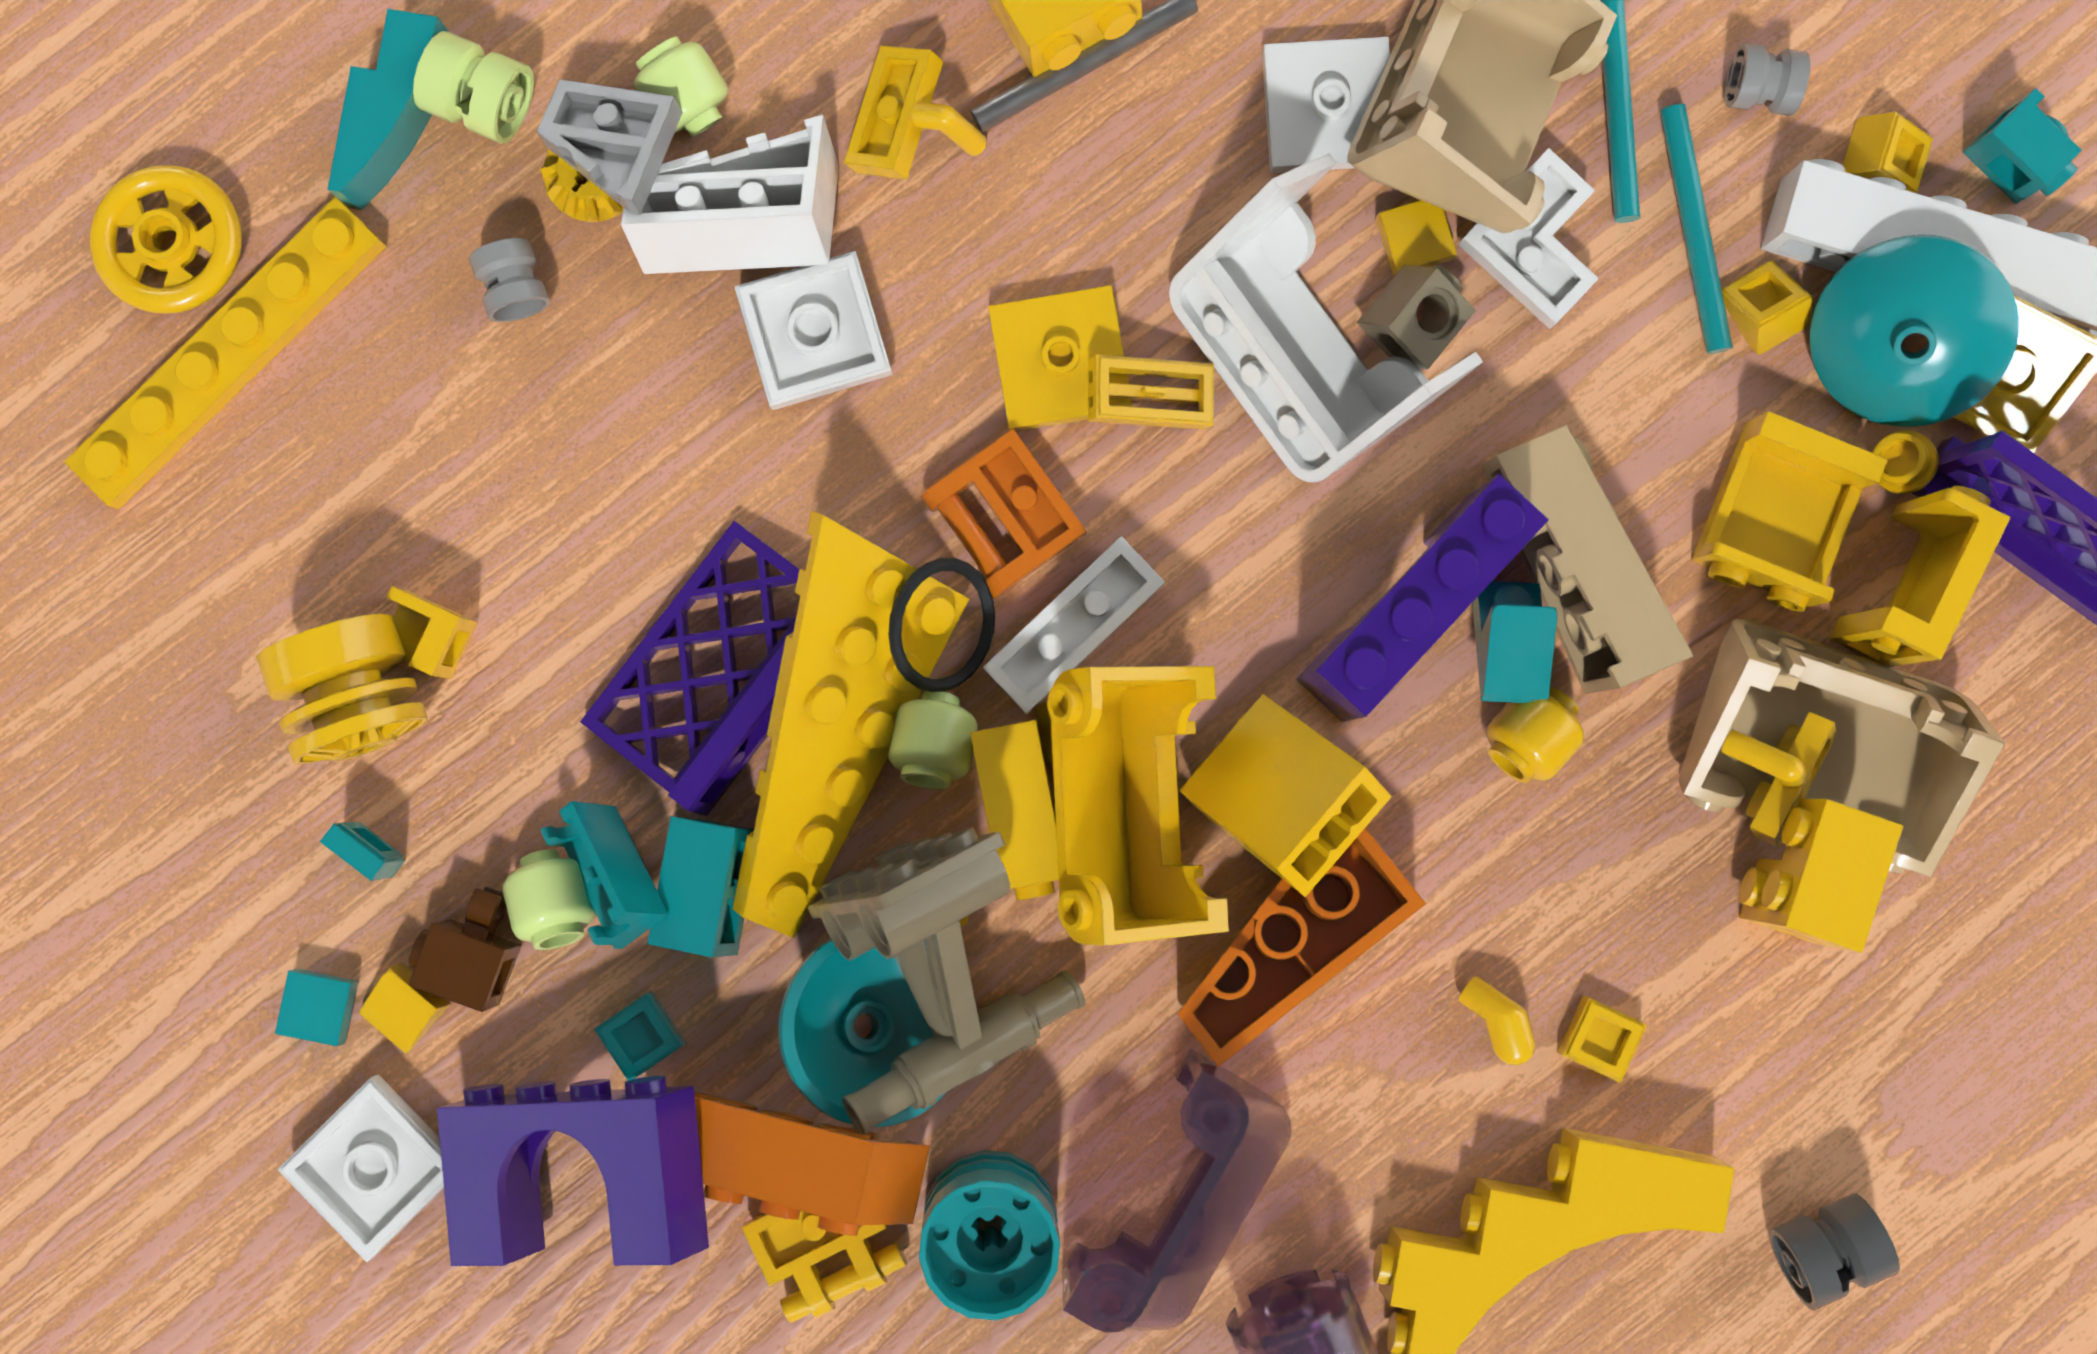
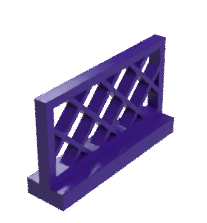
[1912,431,2097,625]
[580,521,799,816]

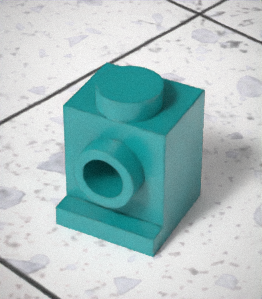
[1963,88,2082,204]

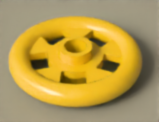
[89,165,242,314]

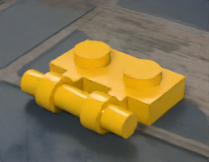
[741,1211,907,1323]

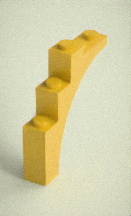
[1373,1128,1735,1354]

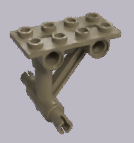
[808,827,1085,1135]

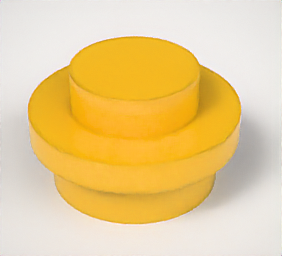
[1872,430,1939,494]

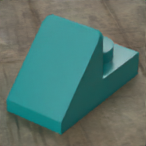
[1472,581,1557,703]

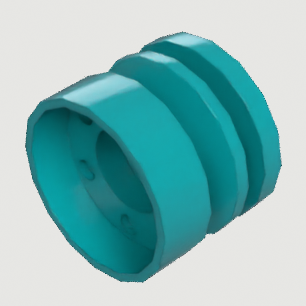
[919,1150,1060,1321]

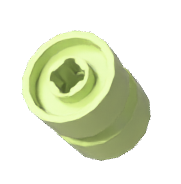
[413,31,534,144]

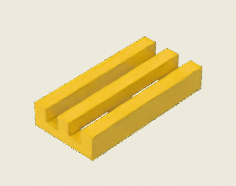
[1088,354,1214,430]

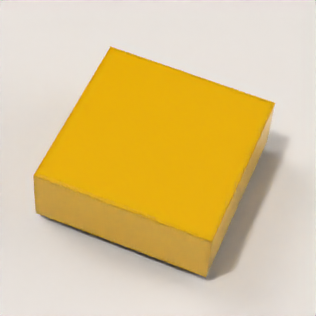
[1375,200,1457,277]
[1557,995,1647,1083]

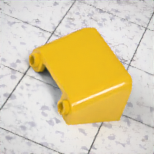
[1047,666,1229,946]

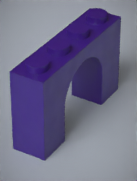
[1296,474,1549,722]
[437,1076,709,1266]

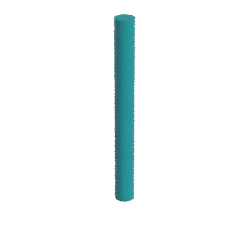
[1600,0,1641,223]
[1660,104,1733,354]

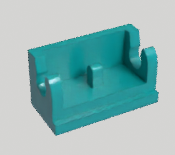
[540,801,668,949]
[647,816,754,958]

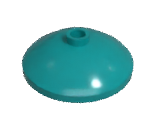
[1810,235,2019,427]
[778,939,945,1127]

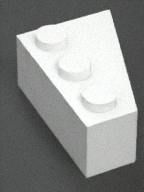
[621,114,839,274]

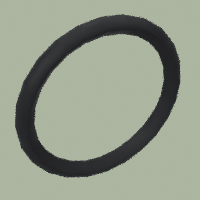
[888,558,995,692]

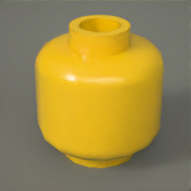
[1486,687,1584,784]

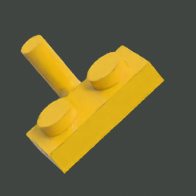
[844,45,987,180]
[1721,711,1837,848]

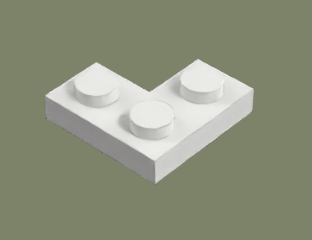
[1458,148,1599,329]

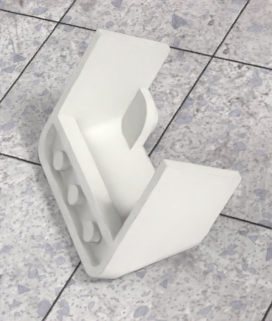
[1169,153,1483,482]

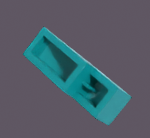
[327,8,449,210]

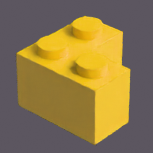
[1739,799,1904,953]

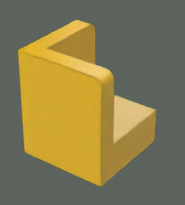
[386,586,478,679]

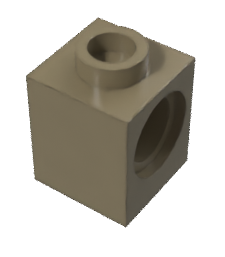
[1357,265,1476,370]

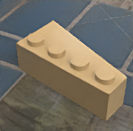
[1482,425,1694,694]

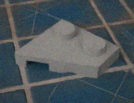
[537,79,683,215]

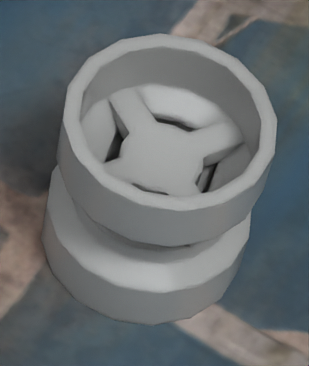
[1724,43,1810,116]
[469,238,550,322]

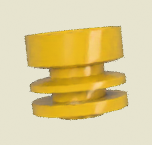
[256,613,428,765]

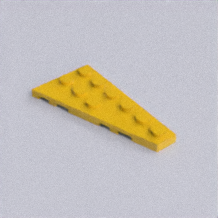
[733,510,969,938]

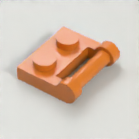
[921,429,1087,599]

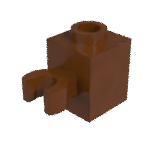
[408,887,522,1012]

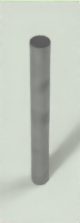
[970,0,1198,133]

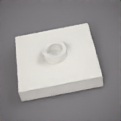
[1262,37,1390,173]
[734,251,893,410]
[277,1074,444,1262]

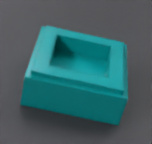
[320,822,406,881]
[275,969,359,1046]
[594,991,686,1080]

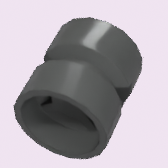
[1769,1193,1900,1310]

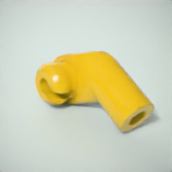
[1458,976,1535,1065]

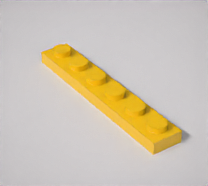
[64,196,387,509]

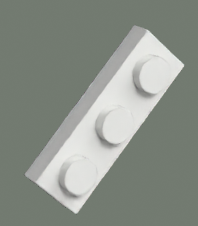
[983,536,1165,714]

